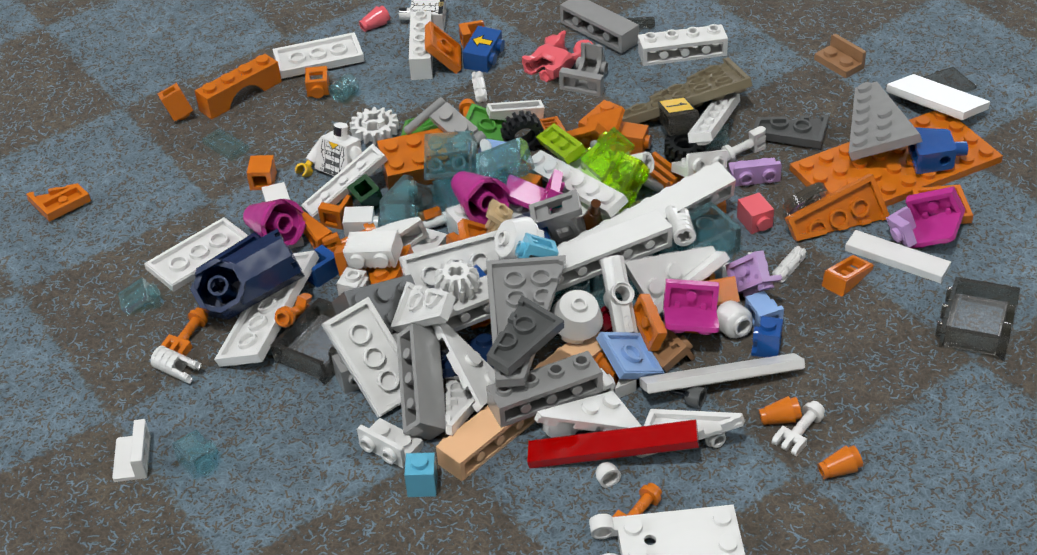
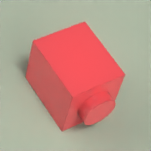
[737,193,774,234]

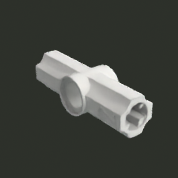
[600,255,638,333]

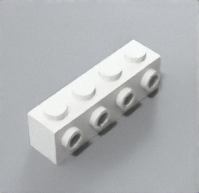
[638,24,728,66]

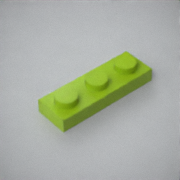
[536,123,587,165]

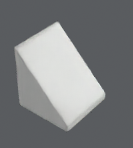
[615,379,637,398]

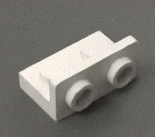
[671,150,728,177]
[357,418,424,468]

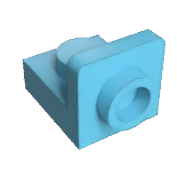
[515,233,559,258]

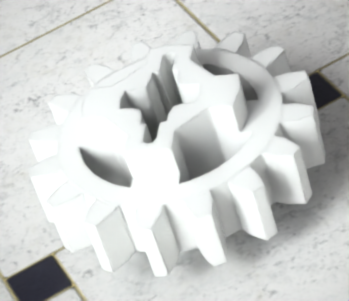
[350,107,399,145]

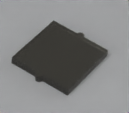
[923,67,977,93]

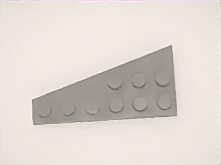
[849,81,923,161]
[486,255,566,388]

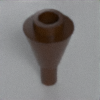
[582,199,603,230]

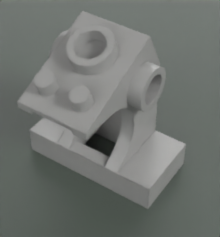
[559,42,608,97]
[529,189,586,244]

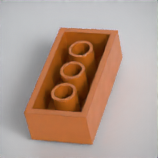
[377,128,480,193]

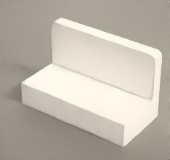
[112,419,151,482]

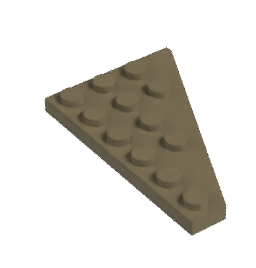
[622,57,753,124]

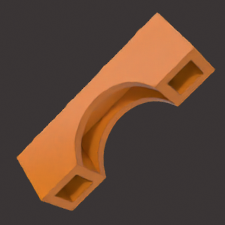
[194,54,282,120]

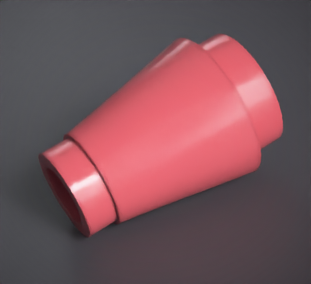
[359,6,390,32]

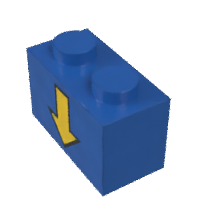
[462,26,505,73]

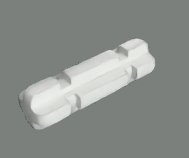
[471,71,488,103]
[772,246,806,283]

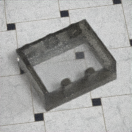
[935,277,1020,362]
[270,298,338,385]

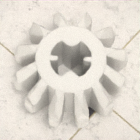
[434,259,479,302]

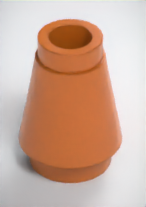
[758,396,802,425]
[817,445,863,480]

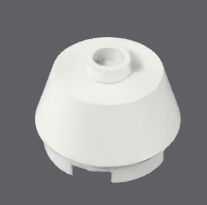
[495,216,544,259]
[551,290,603,344]

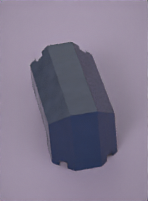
[190,229,305,319]

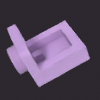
[886,206,917,248]

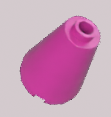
[451,171,510,224]
[243,199,305,246]

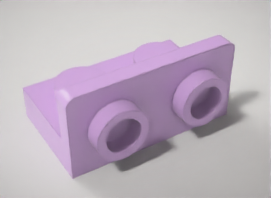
[728,158,782,186]
[725,250,782,297]

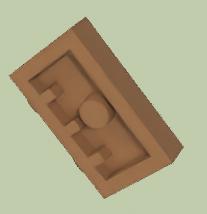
[814,34,866,78]
[638,321,696,373]

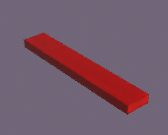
[527,420,699,468]

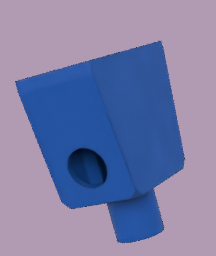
[908,127,968,174]

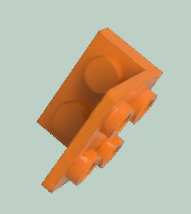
[566,106,625,154]

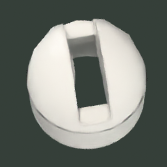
[596,462,621,488]

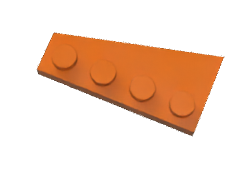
[784,174,890,241]

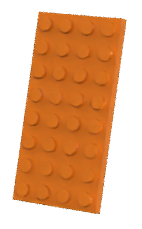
[789,110,1003,207]

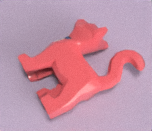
[522,30,593,82]

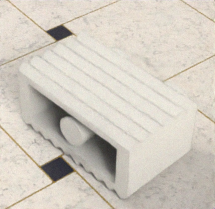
[343,230,403,269]

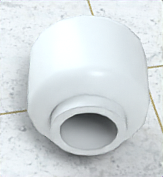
[717,300,753,339]

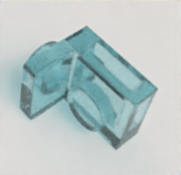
[706,124,730,151]
[118,277,161,315]

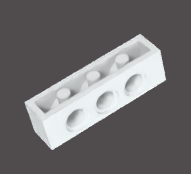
[409,10,433,80]

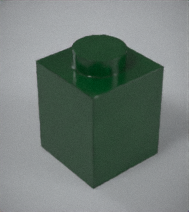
[347,174,385,210]

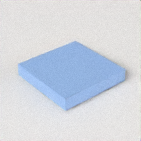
[596,332,664,379]

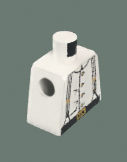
[399,0,447,31]

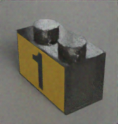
[658,97,700,136]

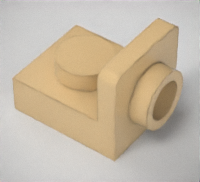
[485,199,513,233]

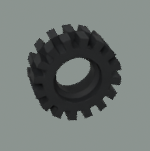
[500,110,544,155]
[664,129,706,164]

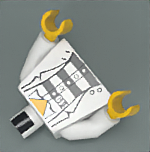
[295,122,362,178]

